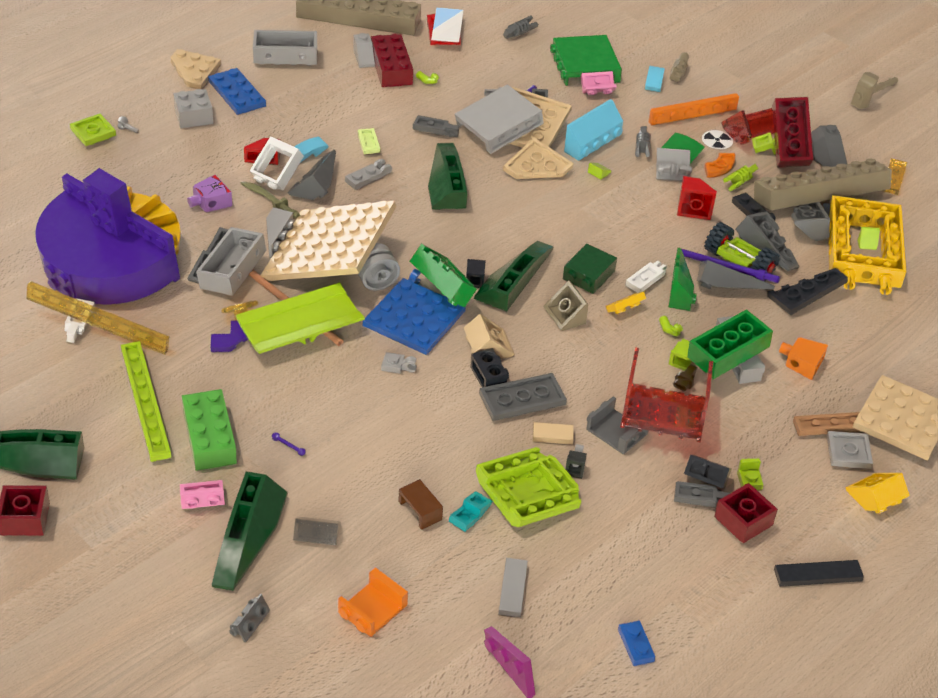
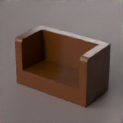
[398,479,443,530]

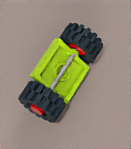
[704,222,780,282]

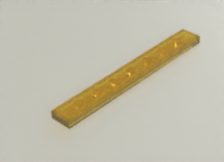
[26,281,170,355]

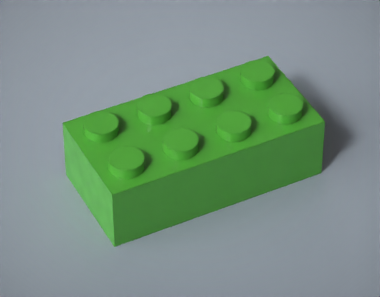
[181,389,237,471]

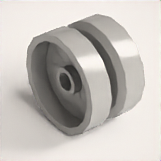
[358,243,400,291]

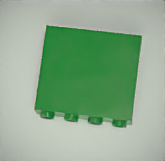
[550,35,622,86]

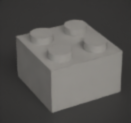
[173,89,213,128]

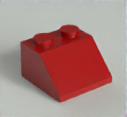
[677,176,717,220]

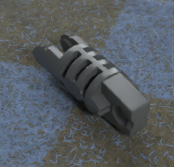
[503,15,539,39]
[635,126,651,157]

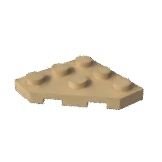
[170,49,221,89]
[503,138,574,179]

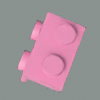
[581,72,617,95]
[180,480,225,509]

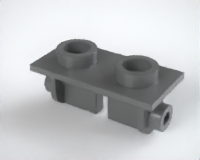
[229,594,270,642]

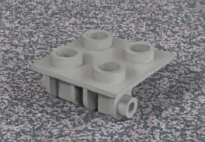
[656,148,692,181]

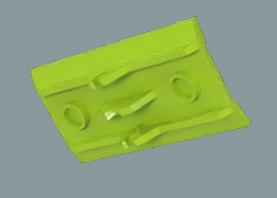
[236,282,365,354]

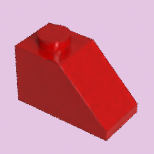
[244,138,281,165]

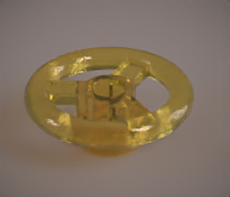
[221,300,258,320]

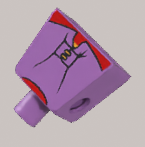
[187,174,232,212]

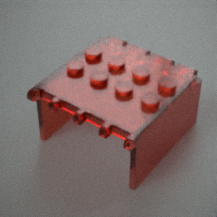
[620,347,713,443]

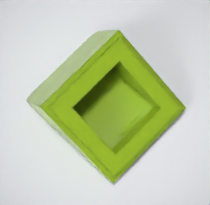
[588,163,611,180]
[858,227,880,250]

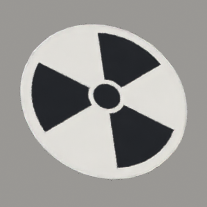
[702,130,733,149]

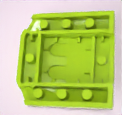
[475,447,581,527]

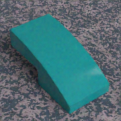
[449,491,492,532]

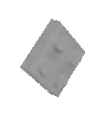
[827,431,873,469]

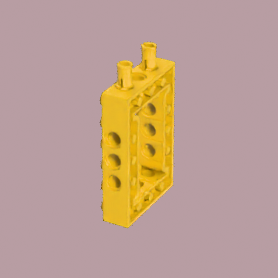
[828,195,906,295]

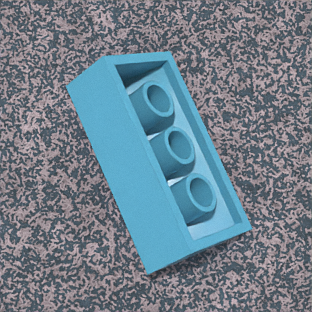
[564,99,623,161]

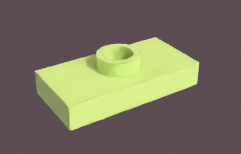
[358,128,380,154]

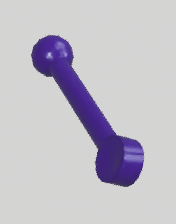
[272,432,306,456]

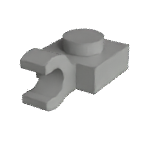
[381,352,417,374]

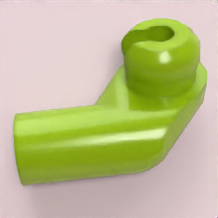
[416,71,439,84]
[659,316,683,336]

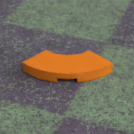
[704,153,735,178]

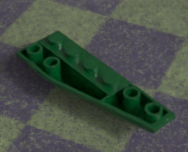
[428,143,467,210]
[474,241,554,312]
[0,429,85,479]
[212,471,288,591]

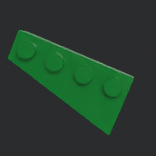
[409,243,477,308]

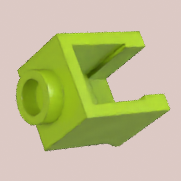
[669,339,692,371]

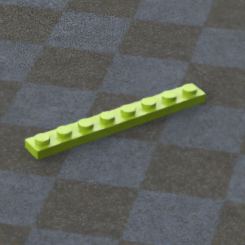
[121,341,171,462]

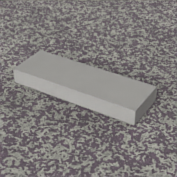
[498,558,528,617]

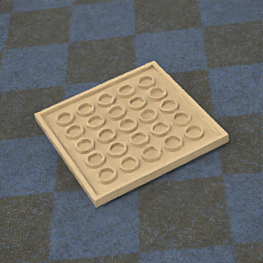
[260,201,397,281]

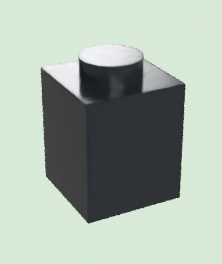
[466,259,486,288]

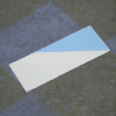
[431,8,463,42]

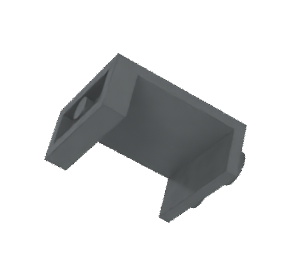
[586,396,651,455]

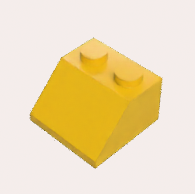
[845,473,910,513]

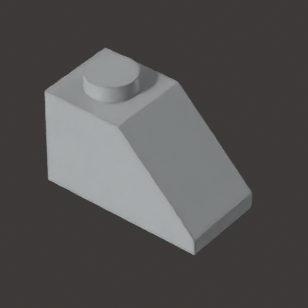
[353,33,375,68]

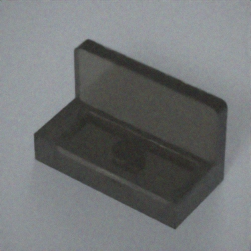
[293,517,341,545]

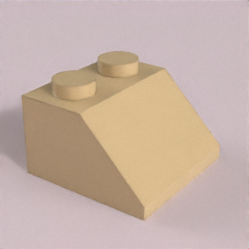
[464,314,515,359]

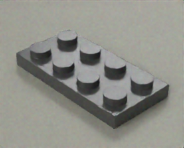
[479,373,567,421]

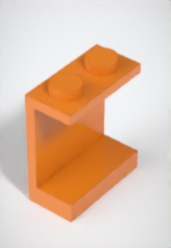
[338,567,408,637]

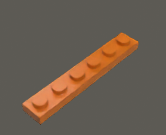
[649,93,739,126]

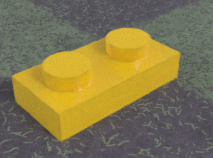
[605,292,646,314]

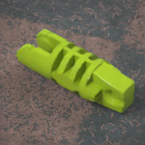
[723,164,759,192]

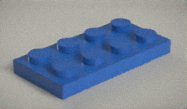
[208,68,266,115]

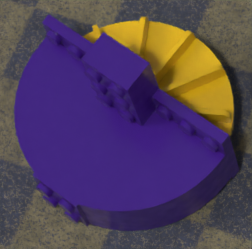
[35,168,181,305]

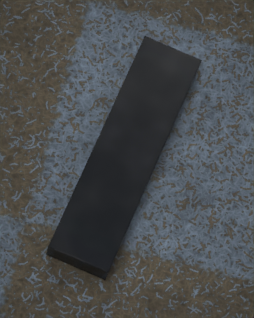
[774,560,864,587]

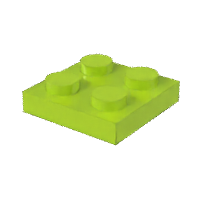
[70,113,116,146]

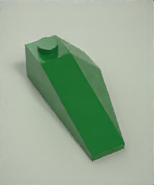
[668,247,697,311]

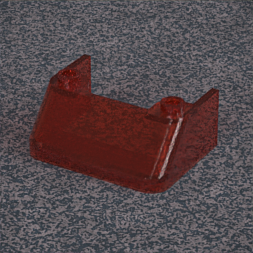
[721,108,774,145]

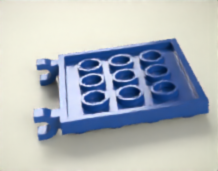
[363,269,466,355]

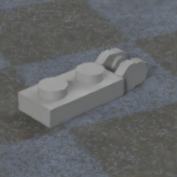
[345,158,392,190]

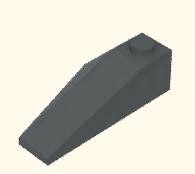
[811,125,847,167]
[288,149,336,200]
[791,202,830,241]
[735,211,800,271]
[697,260,775,290]

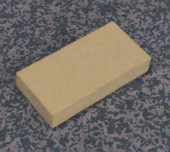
[533,422,573,445]

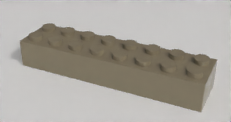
[296,0,421,36]
[754,159,892,211]

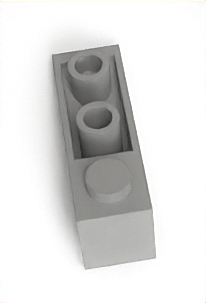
[266,207,295,258]

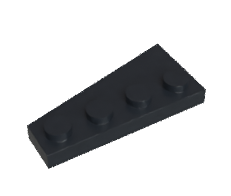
[767,268,848,315]

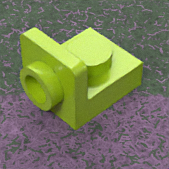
[752,132,776,155]
[737,458,763,491]

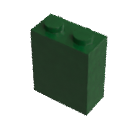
[562,243,617,294]

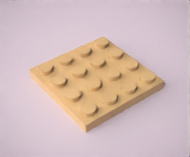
[509,87,572,148]
[853,375,938,461]

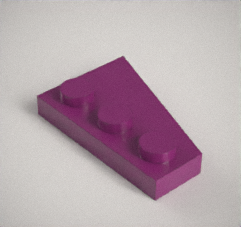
[484,626,536,698]

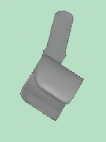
[117,116,139,133]

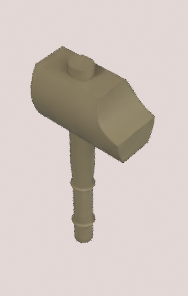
[851,72,898,109]

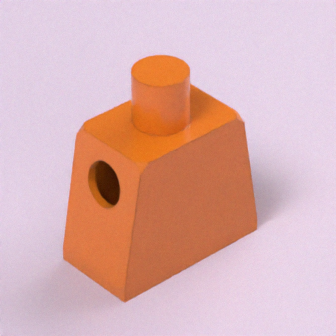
[779,337,828,380]

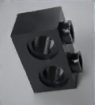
[470,348,509,388]
[684,454,732,488]

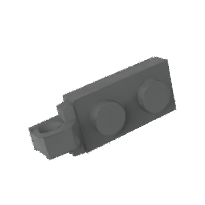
[413,115,459,137]
[674,481,730,507]

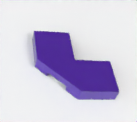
[210,320,248,352]

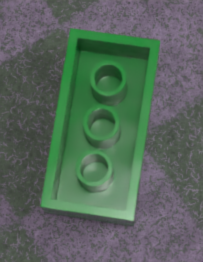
[687,309,773,380]

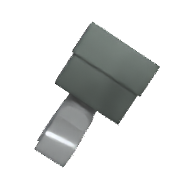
[565,444,587,479]

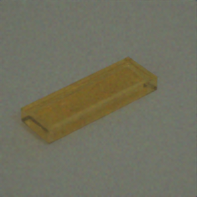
[881,158,908,195]

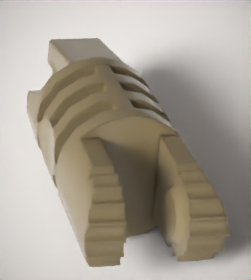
[670,52,689,82]

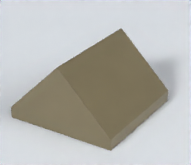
[543,280,588,331]

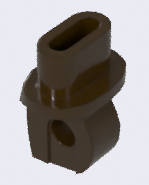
[673,364,698,391]

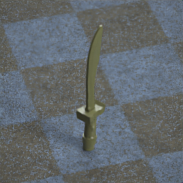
[241,182,300,219]

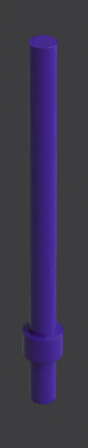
[682,249,780,283]

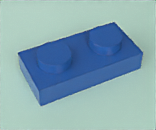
[618,620,656,666]

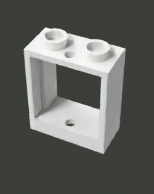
[250,136,304,191]

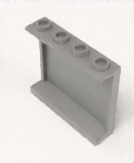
[455,84,544,154]

